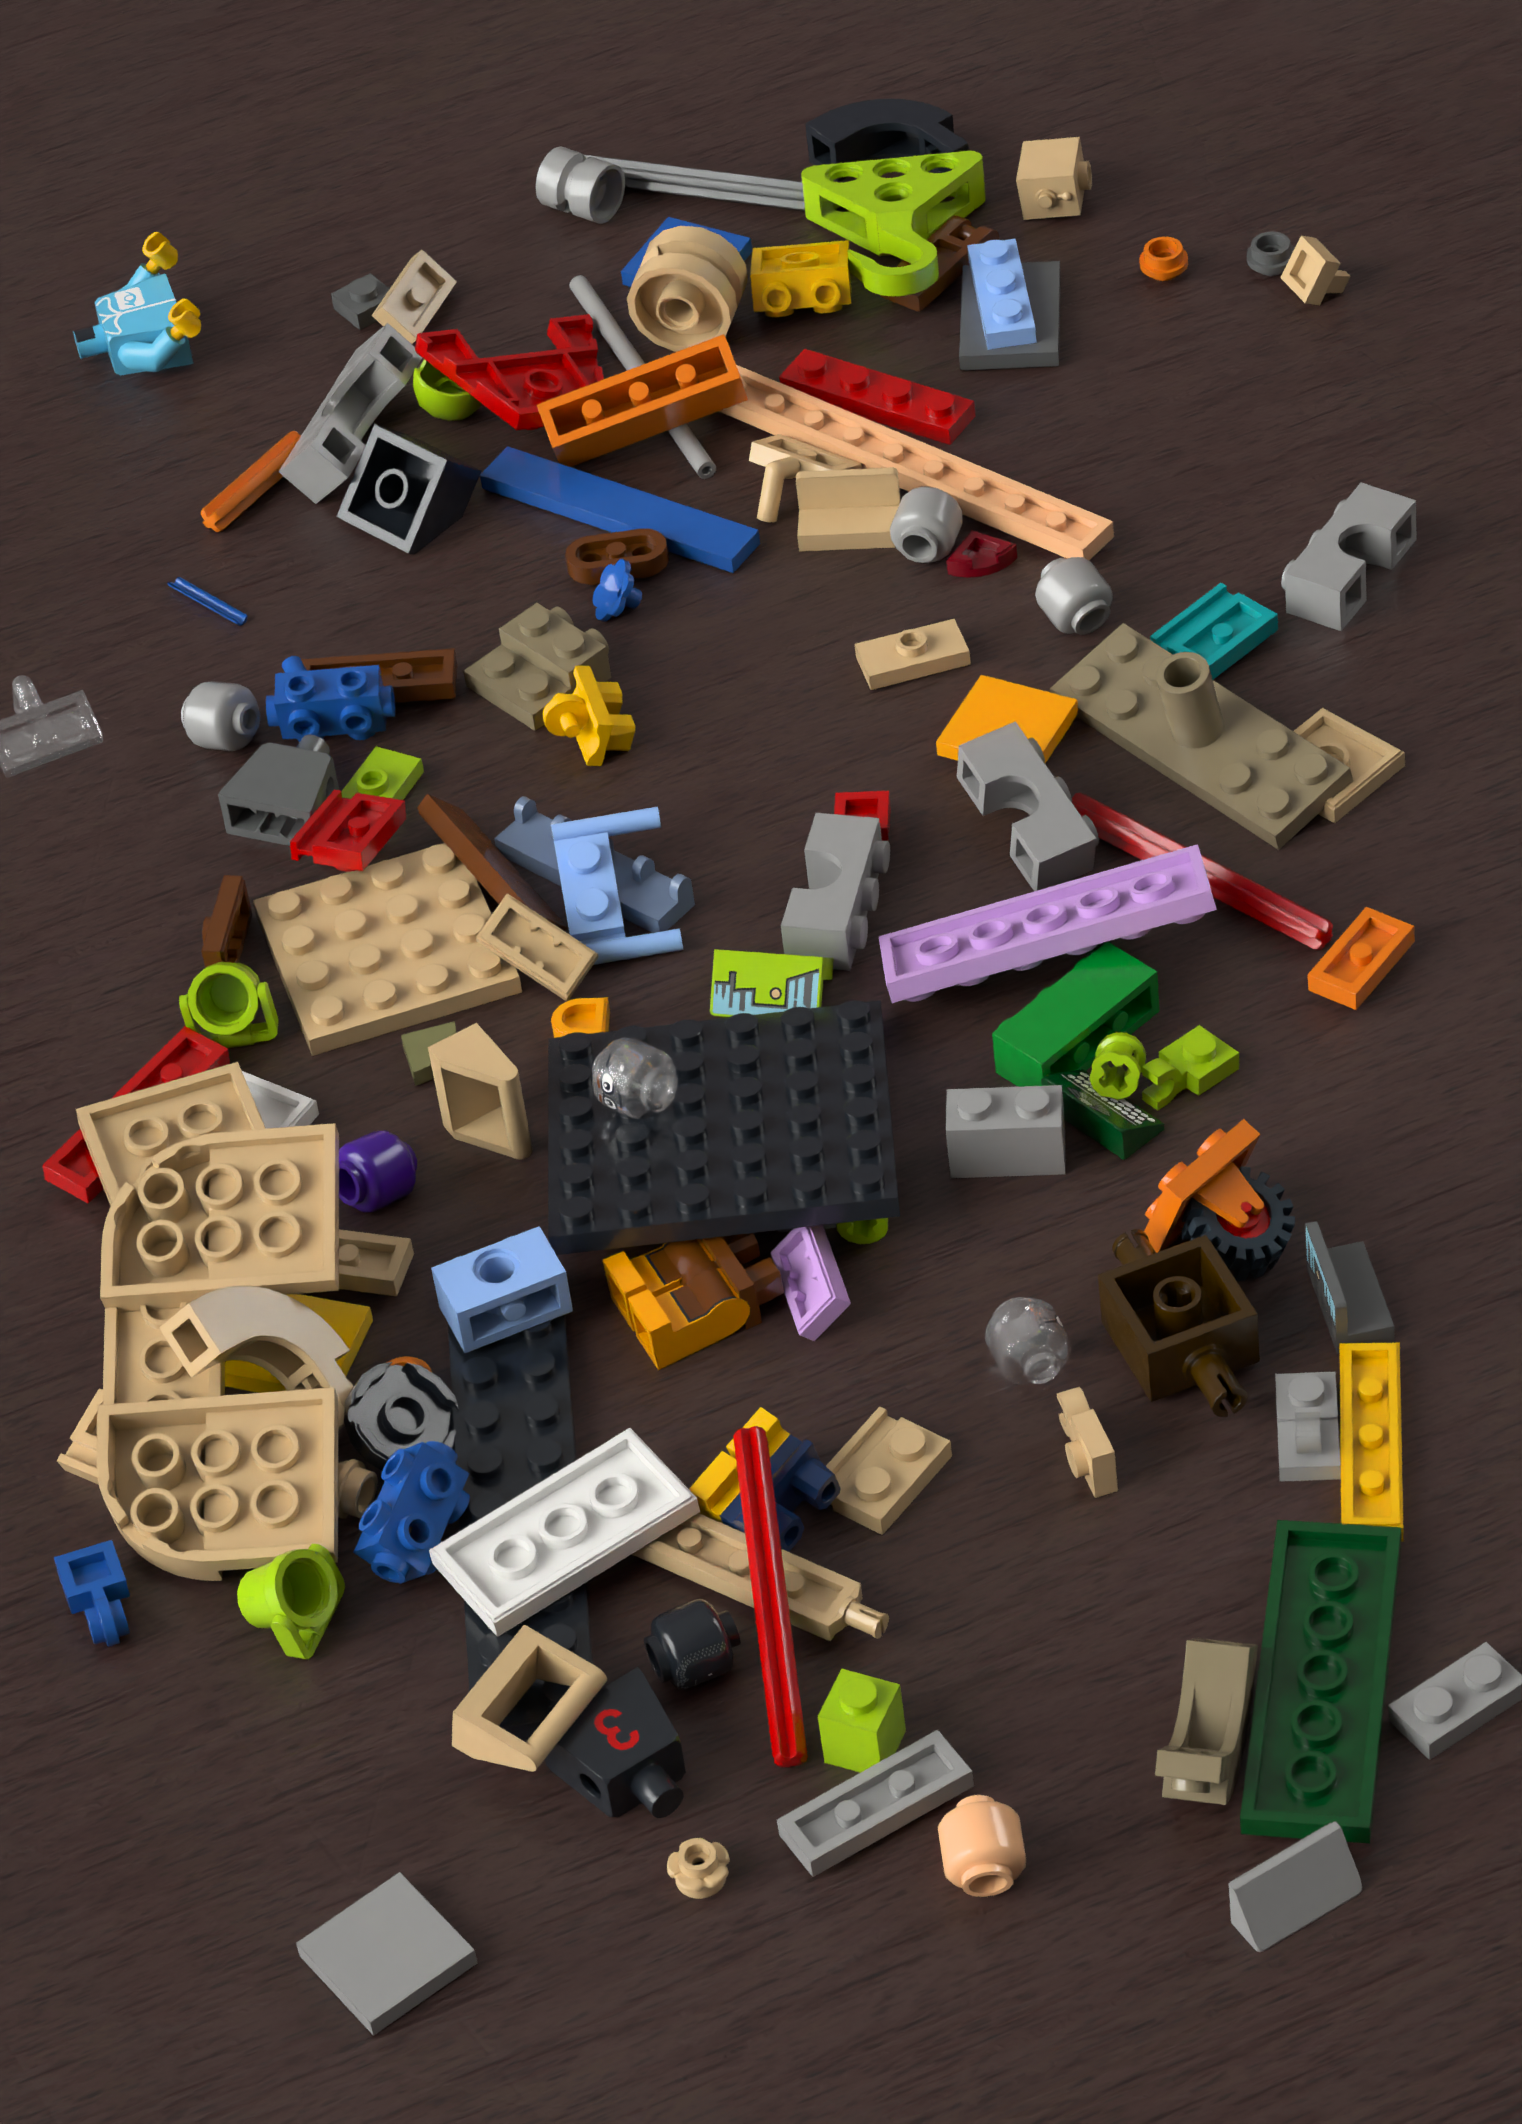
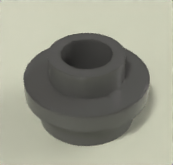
[1247,231,1295,276]

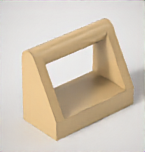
[428,1023,533,1159]
[452,1624,607,1772]

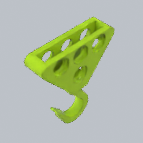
[801,151,986,296]

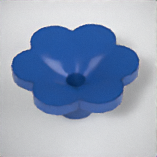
[592,559,642,622]

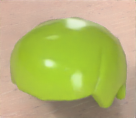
[413,359,482,422]

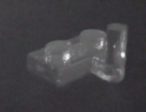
[0,675,103,778]

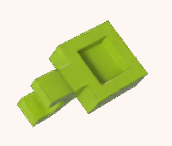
[1142,1025,1239,1111]

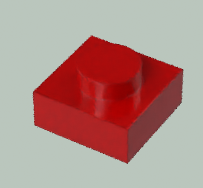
[834,791,891,841]

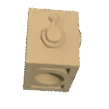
[1016,137,1092,220]

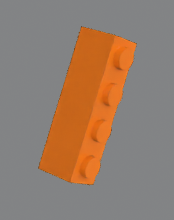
[537,334,748,467]

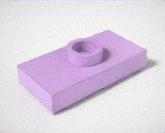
[771,1225,851,1341]

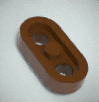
[565,529,669,585]

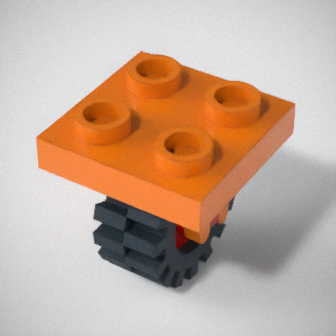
[1144,1119,1295,1281]

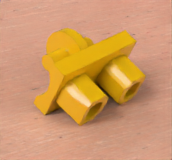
[543,665,636,766]

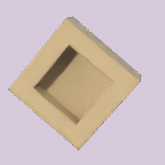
[1280,235,1351,305]

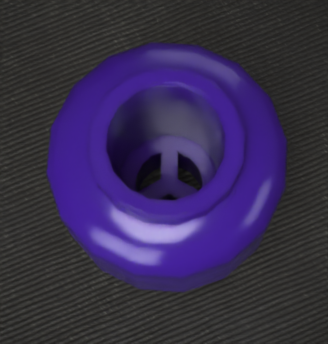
[339,1130,417,1212]

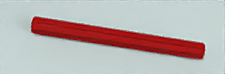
[1072,793,1333,950]
[733,1426,808,1768]

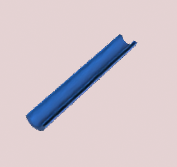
[167,576,248,626]

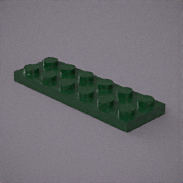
[1240,1520,1401,1844]

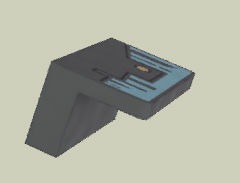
[1305,1221,1395,1354]

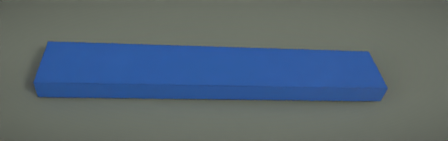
[480,446,760,573]

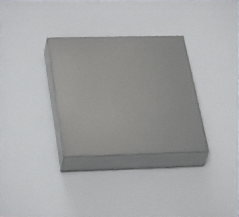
[296,1872,478,2036]

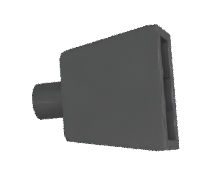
[218,735,339,846]

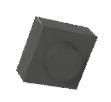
[331,273,390,330]

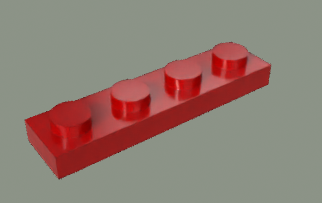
[779,349,976,445]
[42,1026,230,1204]

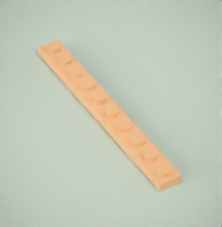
[719,365,1114,560]

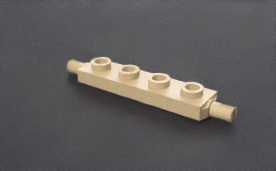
[632,1513,889,1641]

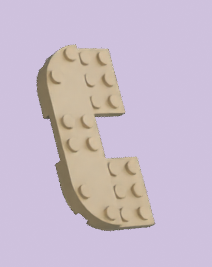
[96,1123,339,1581]

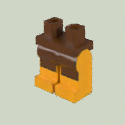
[603,1233,784,1370]

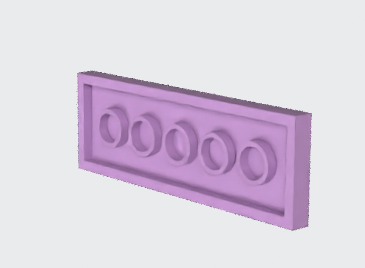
[879,844,1217,1003]

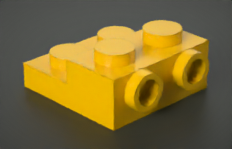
[750,240,852,317]

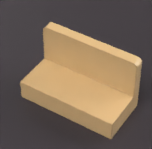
[796,467,901,552]

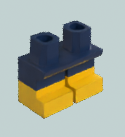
[689,1407,841,1552]

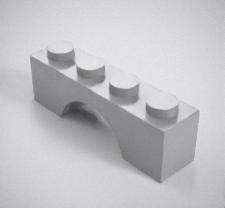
[279,323,422,504]

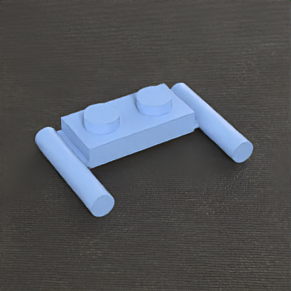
[551,806,683,965]

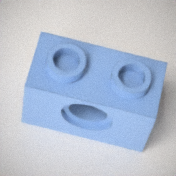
[431,1226,573,1353]

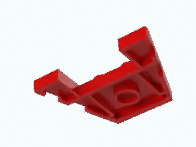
[415,314,604,430]

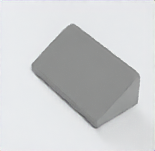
[1229,1821,1362,1952]

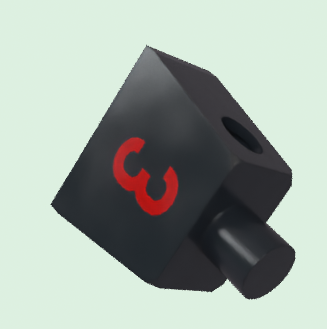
[545,1667,686,1818]

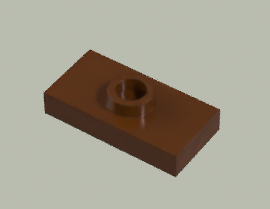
[201,875,253,968]

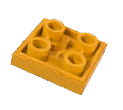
[936,675,1078,763]

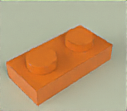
[1308,907,1415,1010]

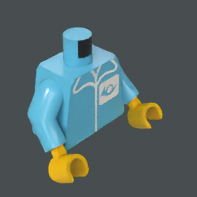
[73,232,201,375]

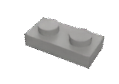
[1388,1642,1522,1760]

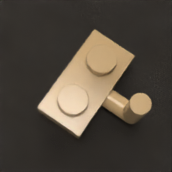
[749,434,862,522]

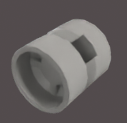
[535,146,625,224]

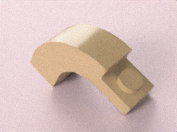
[159,1285,354,1431]

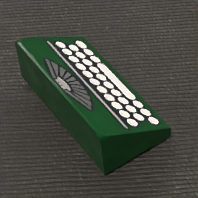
[1041,1069,1164,1160]

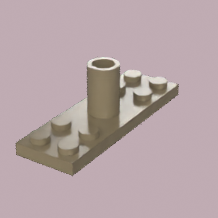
[1050,623,1353,850]

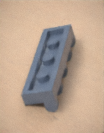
[494,796,695,933]

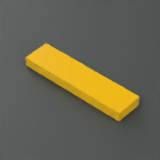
[1339,1343,1404,1542]

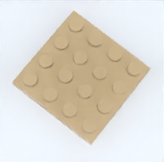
[253,843,522,1056]

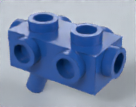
[266,656,395,742]
[353,1441,470,1584]

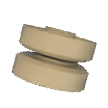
[627,226,748,352]

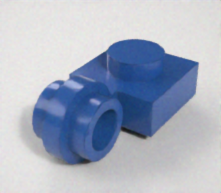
[54,1540,130,1647]

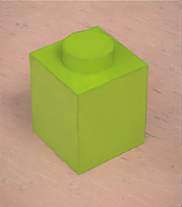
[818,1669,906,1773]

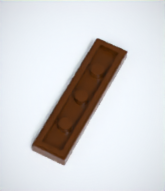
[417,794,568,932]

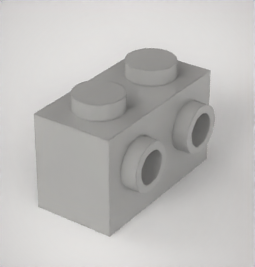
[946,1085,1066,1178]

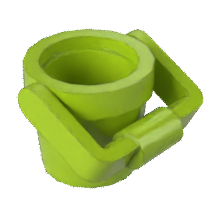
[179,962,278,1048]
[237,1544,345,1660]

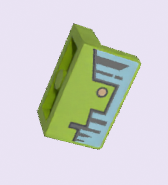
[710,949,834,1017]

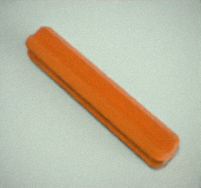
[201,431,301,532]

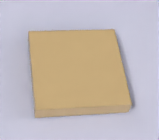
[1293,708,1405,823]

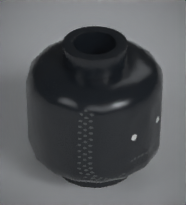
[644,1599,741,1690]

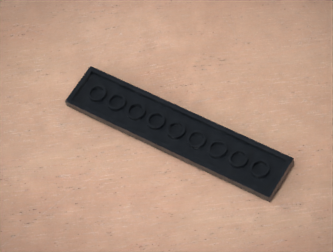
[448,1259,593,1740]

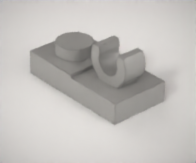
[1275,1372,1341,1482]

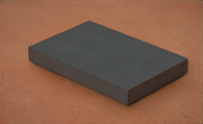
[959,261,1061,370]

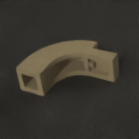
[1155,1637,1258,1805]

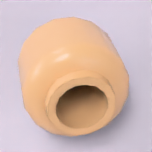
[938,1795,1026,1897]

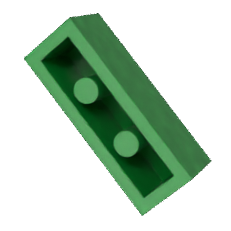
[992,941,1160,1087]

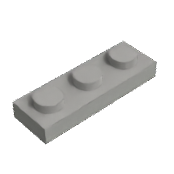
[777,1730,974,1877]

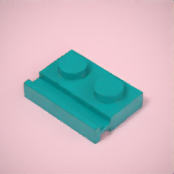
[1150,583,1278,680]

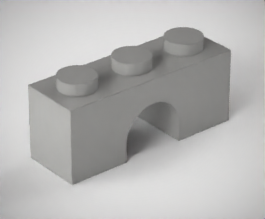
[1281,482,1417,631]
[957,721,1099,891]
[781,813,890,971]

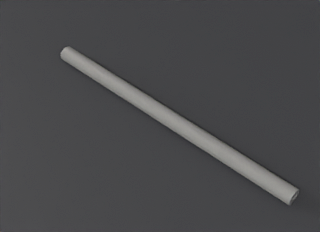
[569,275,716,479]

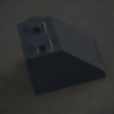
[336,424,482,555]

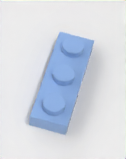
[967,239,1037,350]

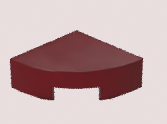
[947,531,1018,577]

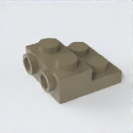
[463,603,611,731]

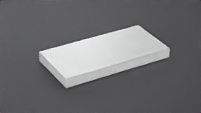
[429,1428,700,1637]

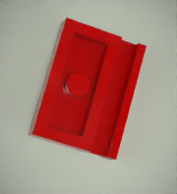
[290,789,406,872]

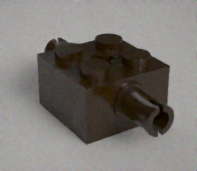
[1098,1229,1260,1417]

